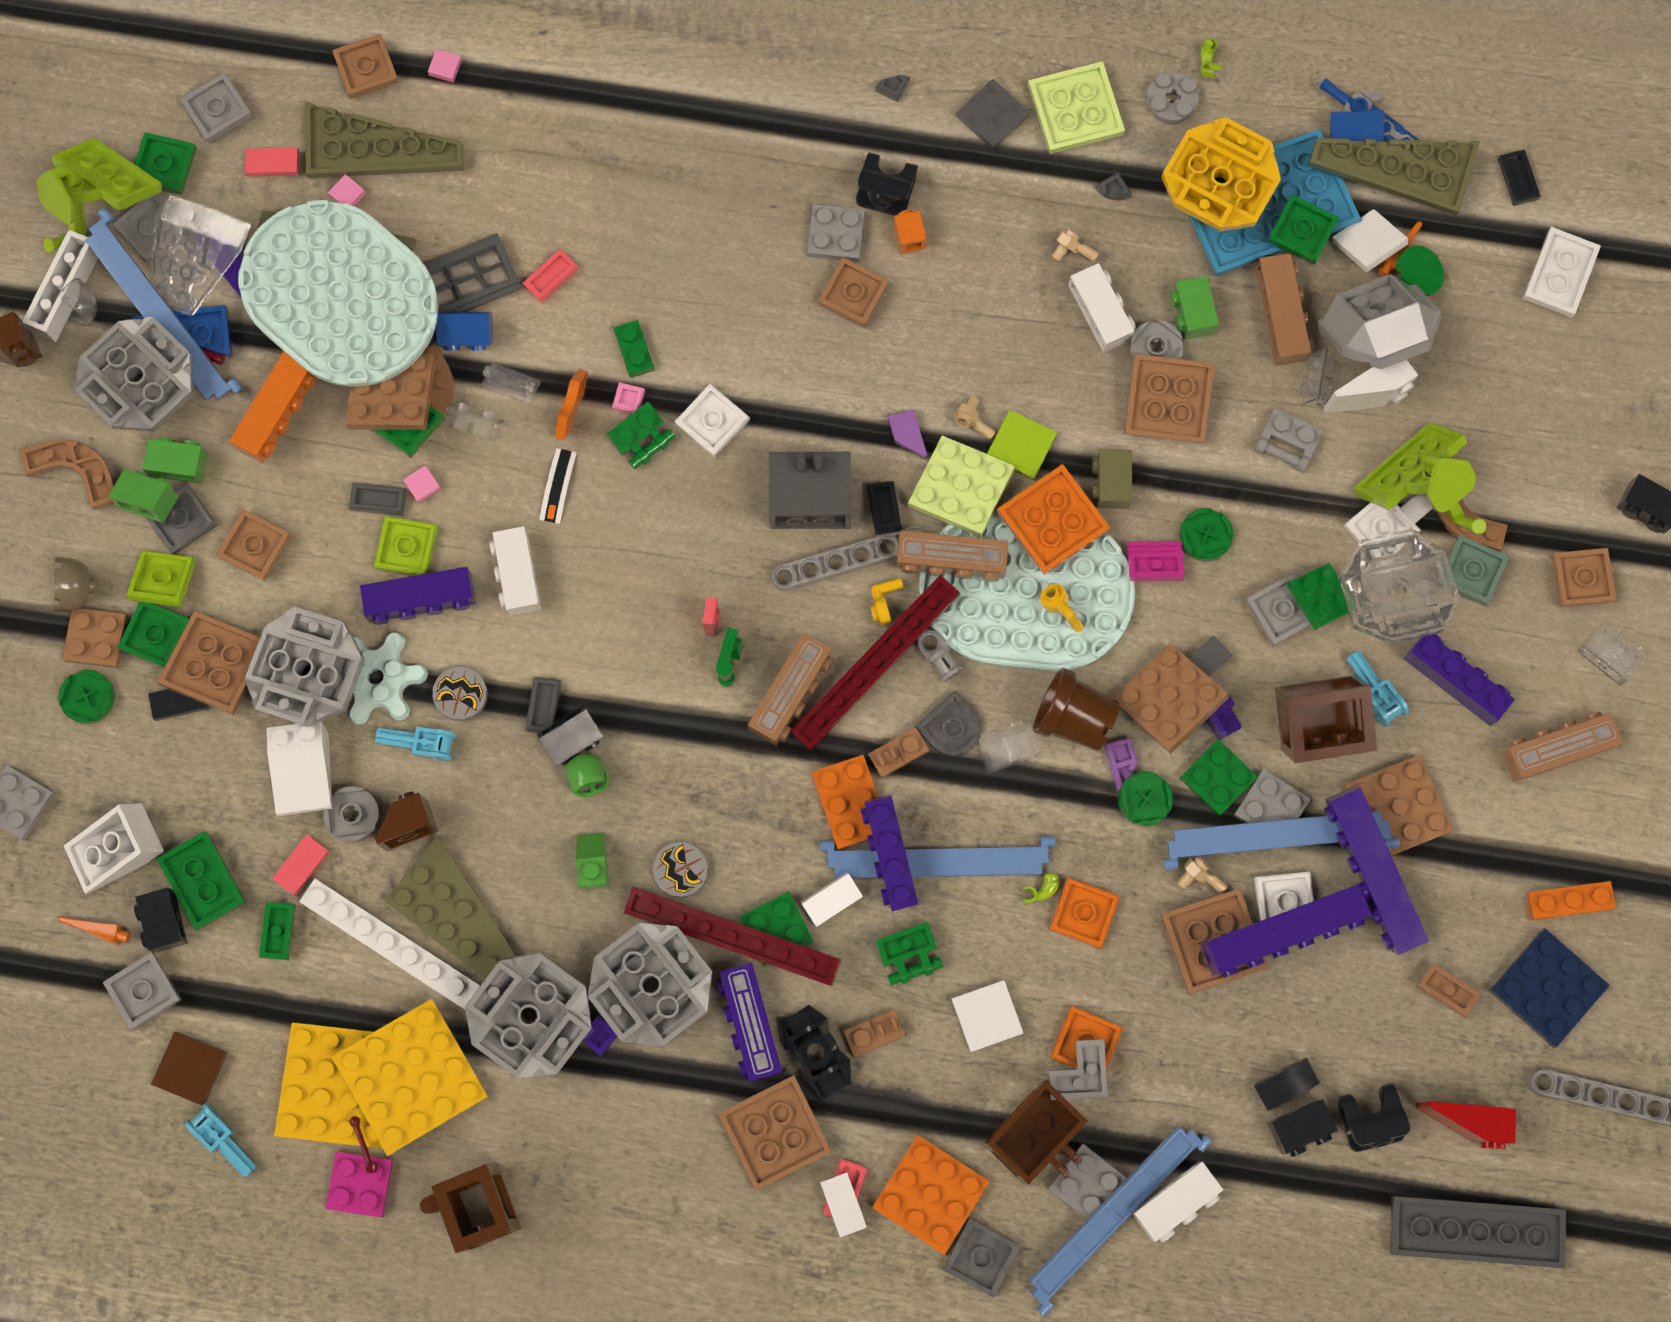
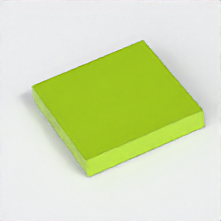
[987,410,1057,481]
[373,516,439,576]
[126,550,196,607]

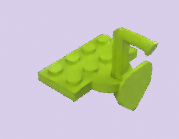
[36,137,162,253]
[1352,422,1486,535]

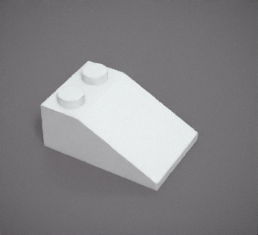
[1323,359,1418,413]
[267,721,332,816]
[64,803,164,894]

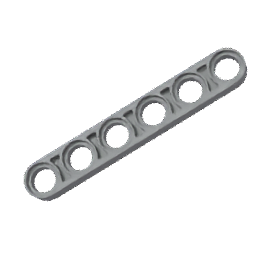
[772,527,923,591]
[1528,1069,1671,1127]

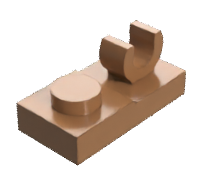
[868,727,929,779]
[1418,963,1482,1019]
[843,1010,906,1058]

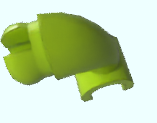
[1200,37,1221,79]
[1021,873,1059,905]

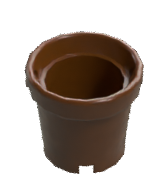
[1033,667,1120,752]

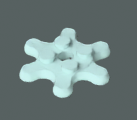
[349,632,428,725]

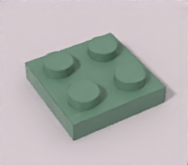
[1436,535,1509,607]

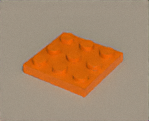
[997,464,1110,575]
[872,1134,990,1255]

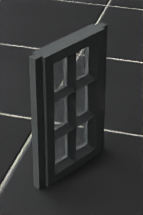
[423,233,522,312]

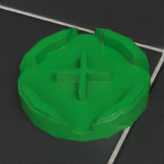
[1395,245,1444,297]
[1179,508,1234,562]
[58,669,115,724]
[1118,771,1173,826]

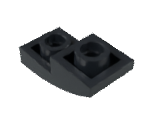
[1254,1057,1320,1111]

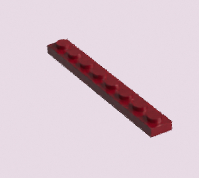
[790,575,960,751]
[623,887,842,986]

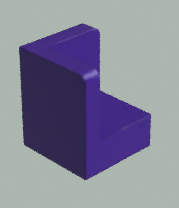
[1206,695,1242,740]
[582,1016,618,1058]

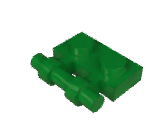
[606,402,676,470]
[875,922,943,986]

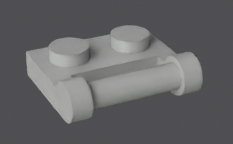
[1255,408,1323,473]

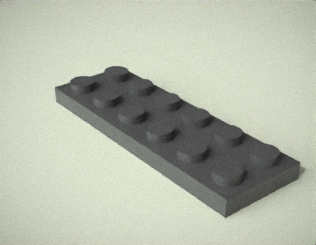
[1390,1196,1566,1268]

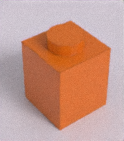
[893,210,927,255]

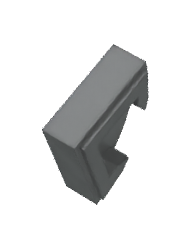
[875,75,910,102]
[1095,173,1132,200]

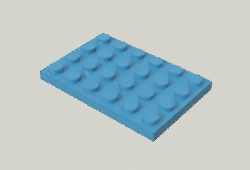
[1187,129,1361,277]

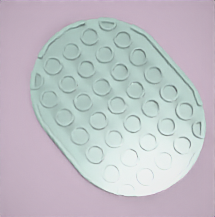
[238,200,438,387]
[919,507,1135,672]

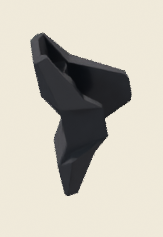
[778,1005,851,1101]

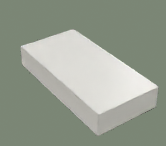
[801,872,863,927]
[820,1173,867,1238]

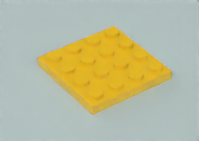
[332,999,488,1156]
[274,1023,383,1149]

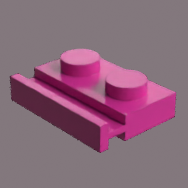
[1127,541,1184,581]

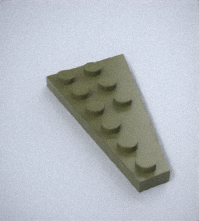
[1308,138,1480,215]
[385,835,516,979]

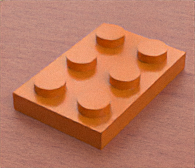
[811,755,878,851]

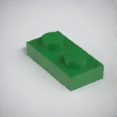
[613,320,655,378]
[259,902,296,961]

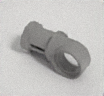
[918,630,963,683]

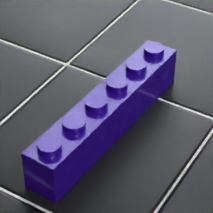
[1324,786,1429,955]
[1200,884,1372,978]

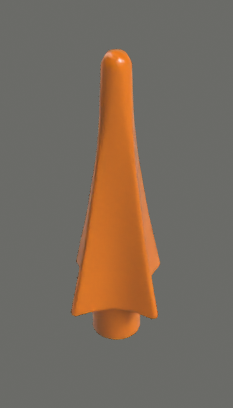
[1378,221,1422,277]
[58,916,131,946]

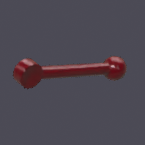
[349,1116,377,1174]

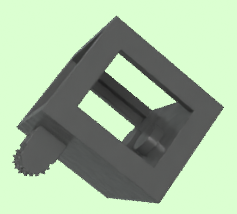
[769,451,851,529]

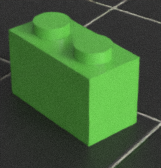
[1170,276,1219,340]
[142,437,208,484]
[109,469,179,523]

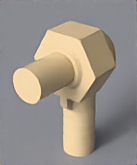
[1052,228,1099,262]
[953,397,996,440]
[1177,856,1227,894]

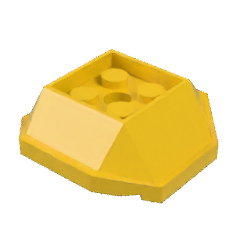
[1161,117,1281,231]

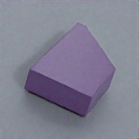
[888,409,927,458]
[1103,737,1138,793]

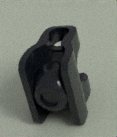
[856,152,918,216]
[1338,1083,1410,1152]

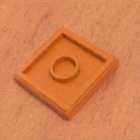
[1049,877,1120,949]
[1050,1005,1124,1070]

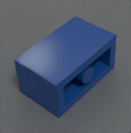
[436,312,493,351]

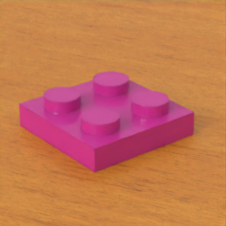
[326,1152,394,1217]

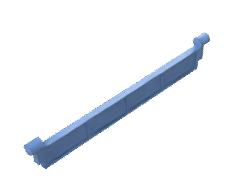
[85,208,244,400]
[1163,811,1400,870]
[820,836,1055,879]
[1029,1126,1212,1317]

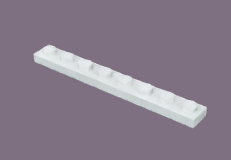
[299,879,480,1009]

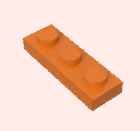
[1526,881,1616,920]

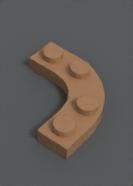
[422,343,455,425]
[19,440,115,510]
[1434,457,1508,552]

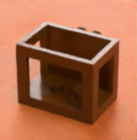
[1275,675,1377,763]
[983,1080,1088,1185]
[419,1164,522,1253]

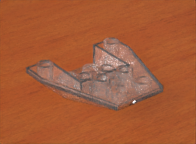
[149,194,251,317]

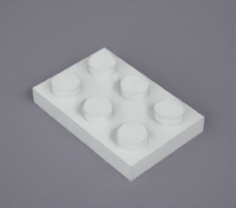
[1522,227,1601,318]

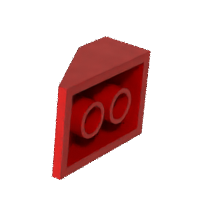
[1416,1101,1516,1150]

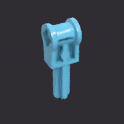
[1347,651,1409,727]
[375,727,457,762]
[184,1103,257,1177]

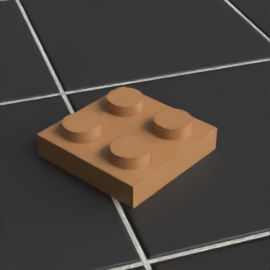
[332,33,399,99]
[818,257,889,328]
[216,509,292,582]
[1551,548,1617,608]
[62,608,129,668]

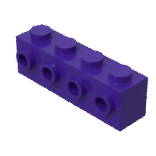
[1403,631,1515,726]
[860,794,919,911]

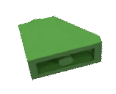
[576,833,610,891]

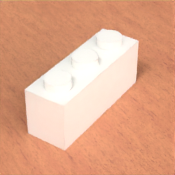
[1068,263,1136,353]
[489,526,542,616]
[1132,1162,1223,1243]

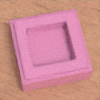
[428,49,462,83]
[328,174,366,206]
[612,382,645,414]
[403,465,441,503]

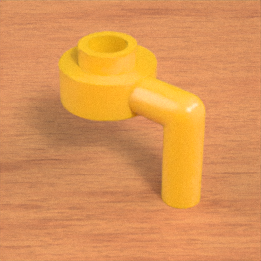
[870,578,904,626]
[1040,584,1084,633]

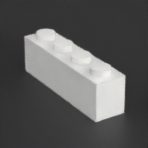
[22,230,98,343]

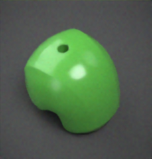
[566,753,609,798]

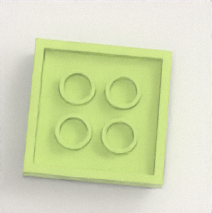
[1028,61,1125,154]
[908,436,1015,538]

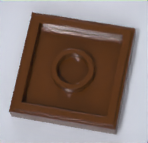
[151,1032,228,1105]

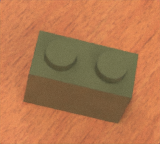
[1092,449,1132,509]

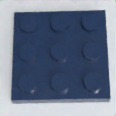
[1489,928,1610,1048]

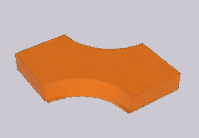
[555,369,588,440]

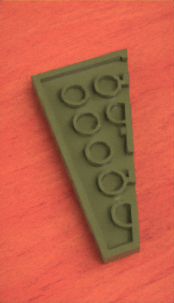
[305,101,464,178]

